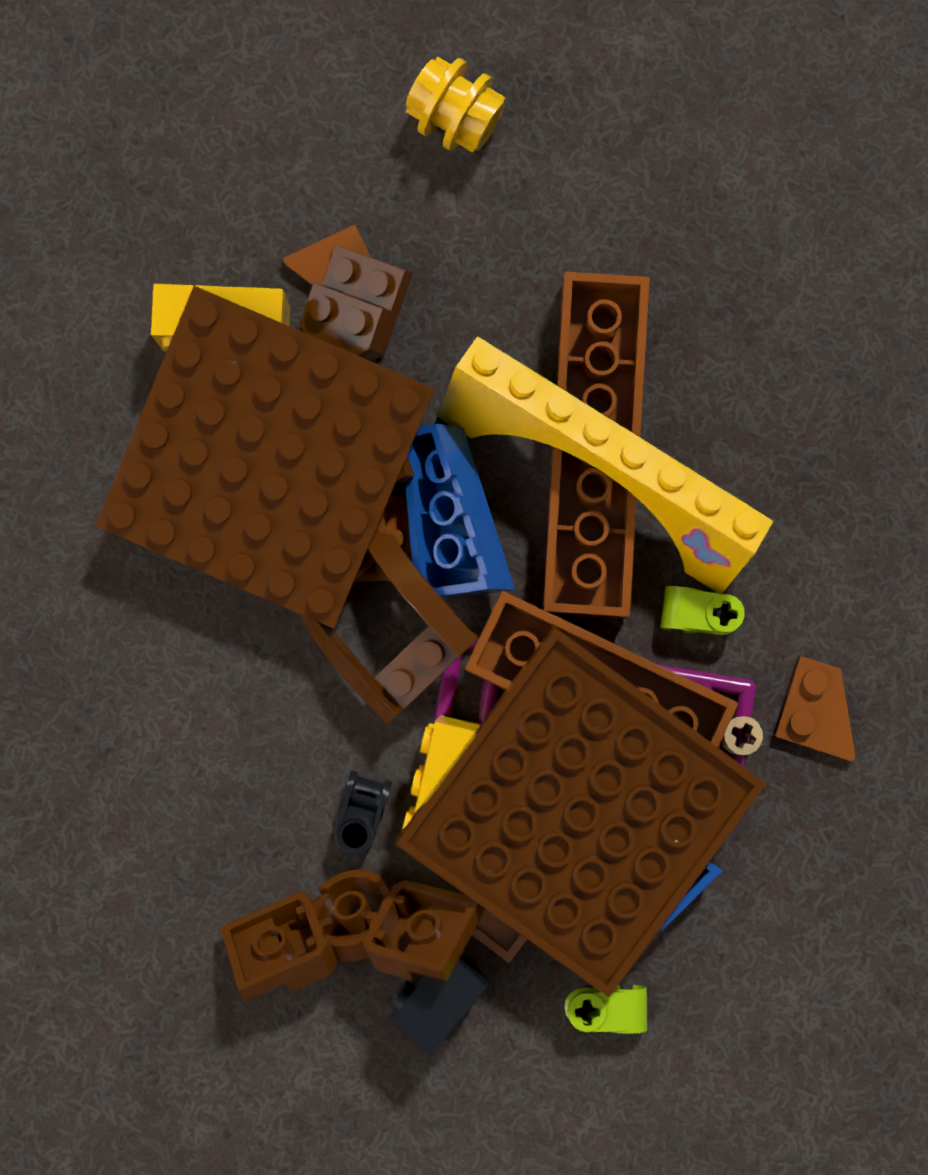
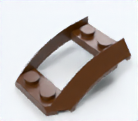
[301,531,480,725]

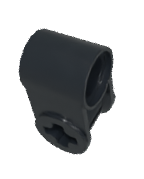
[335,770,393,855]

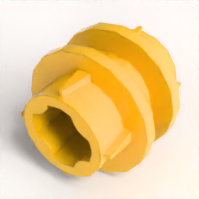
[405,56,505,153]

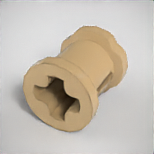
[721,716,763,755]

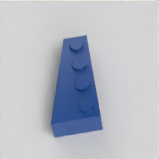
[405,423,515,600]

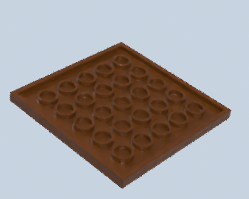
[95,286,436,629]
[395,626,766,997]

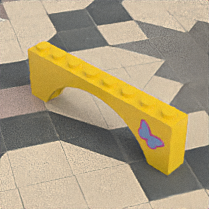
[436,336,773,594]

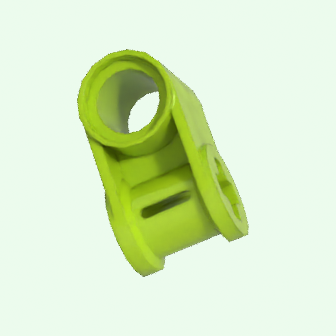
[660,586,745,635]
[564,985,647,1034]

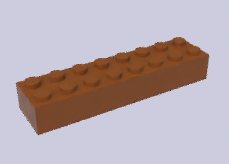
[542,272,650,620]

